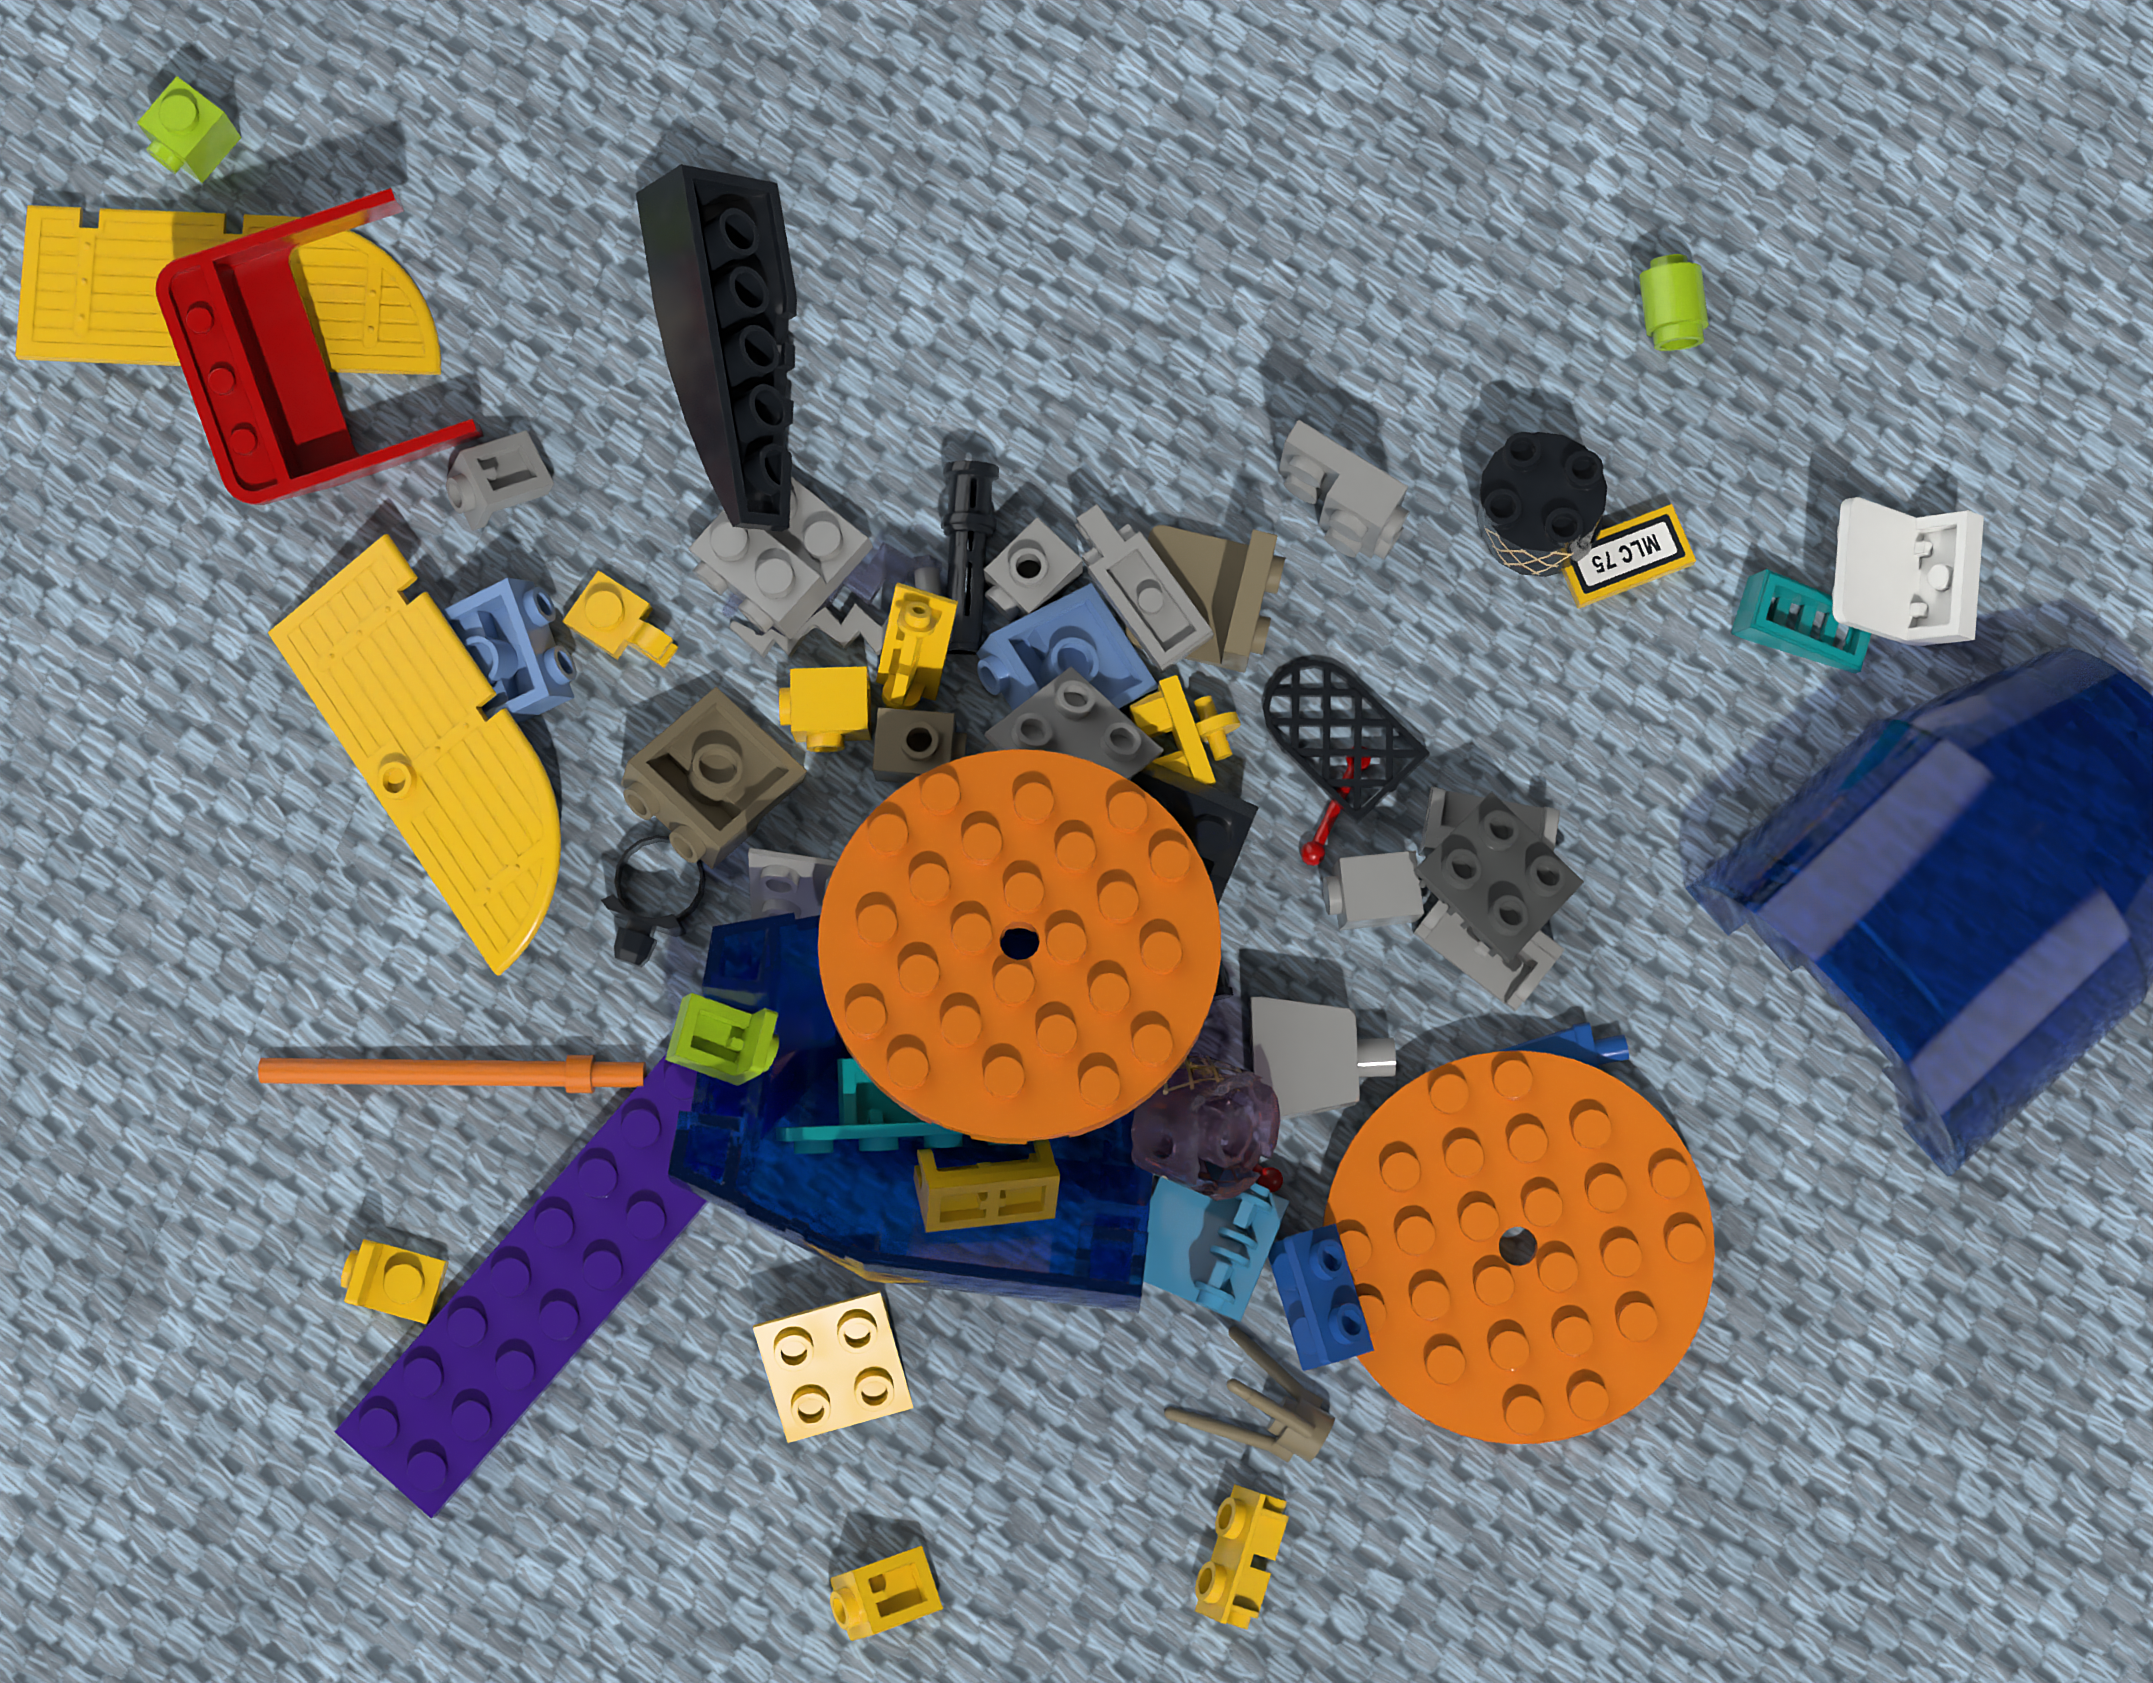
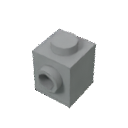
[984,517,1083,621]

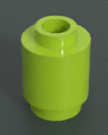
[1639,254,1709,351]

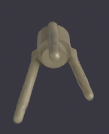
[1164,1326,1335,1463]

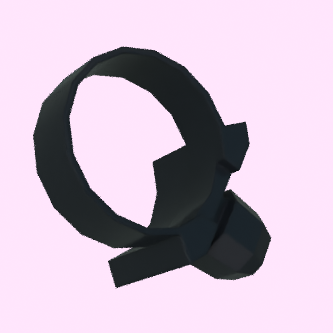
[601,835,706,968]

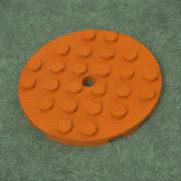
[818,749,1221,1144]
[1322,1051,1715,1444]

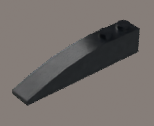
[635,164,797,532]

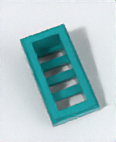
[1731,569,1872,674]

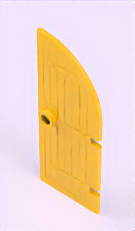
[15,205,441,375]
[268,534,561,976]

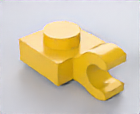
[562,570,678,668]

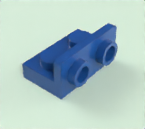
[1268,1224,1374,1371]

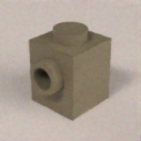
[872,708,967,783]

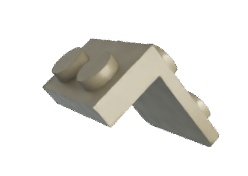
[1125,525,1286,673]

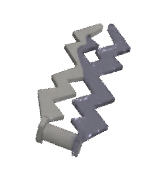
[722,542,942,658]

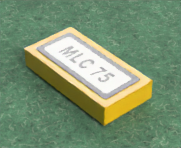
[1561,504,1696,609]

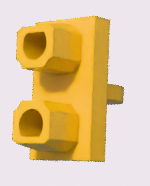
[1129,675,1241,787]

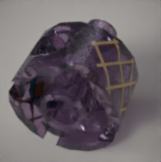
[1131,1052,1281,1201]

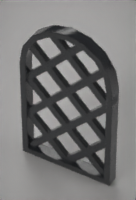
[1263,660,1430,824]

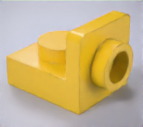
[341,1239,449,1324]
[830,1545,943,1641]

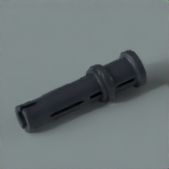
[941,460,999,655]

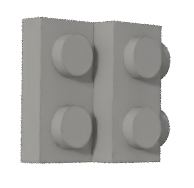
[1278,420,1410,560]
[688,477,873,639]

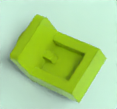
[665,993,779,1086]

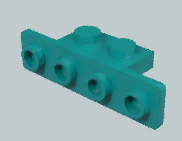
[776,1058,1018,1154]

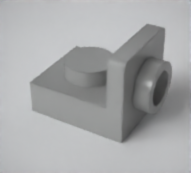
[446,430,554,531]

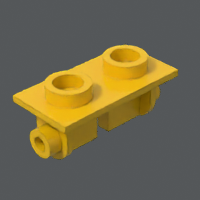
[876,582,958,710]
[1195,1484,1289,1630]

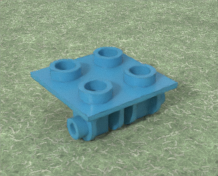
[1121,1152,1290,1322]

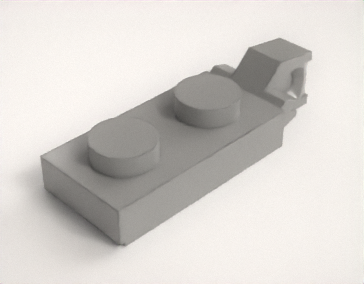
[1075,504,1214,674]

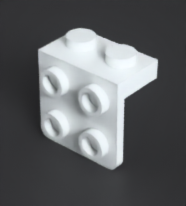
[1832,497,1984,646]

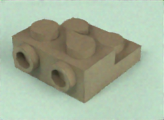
[621,687,807,869]

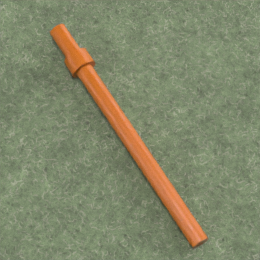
[258,1055,647,1094]

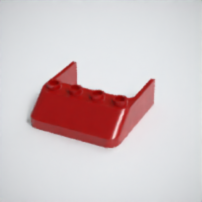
[155,188,484,505]

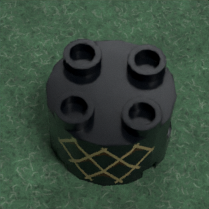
[1477,432,1607,577]

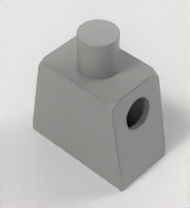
[1248,997,1396,1125]

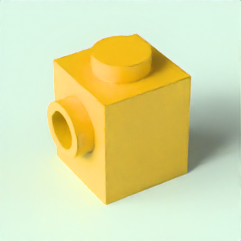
[779,666,872,753]

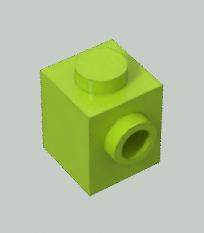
[137,76,242,183]

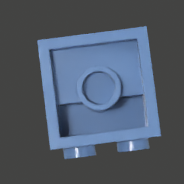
[441,578,577,722]
[976,583,1158,712]

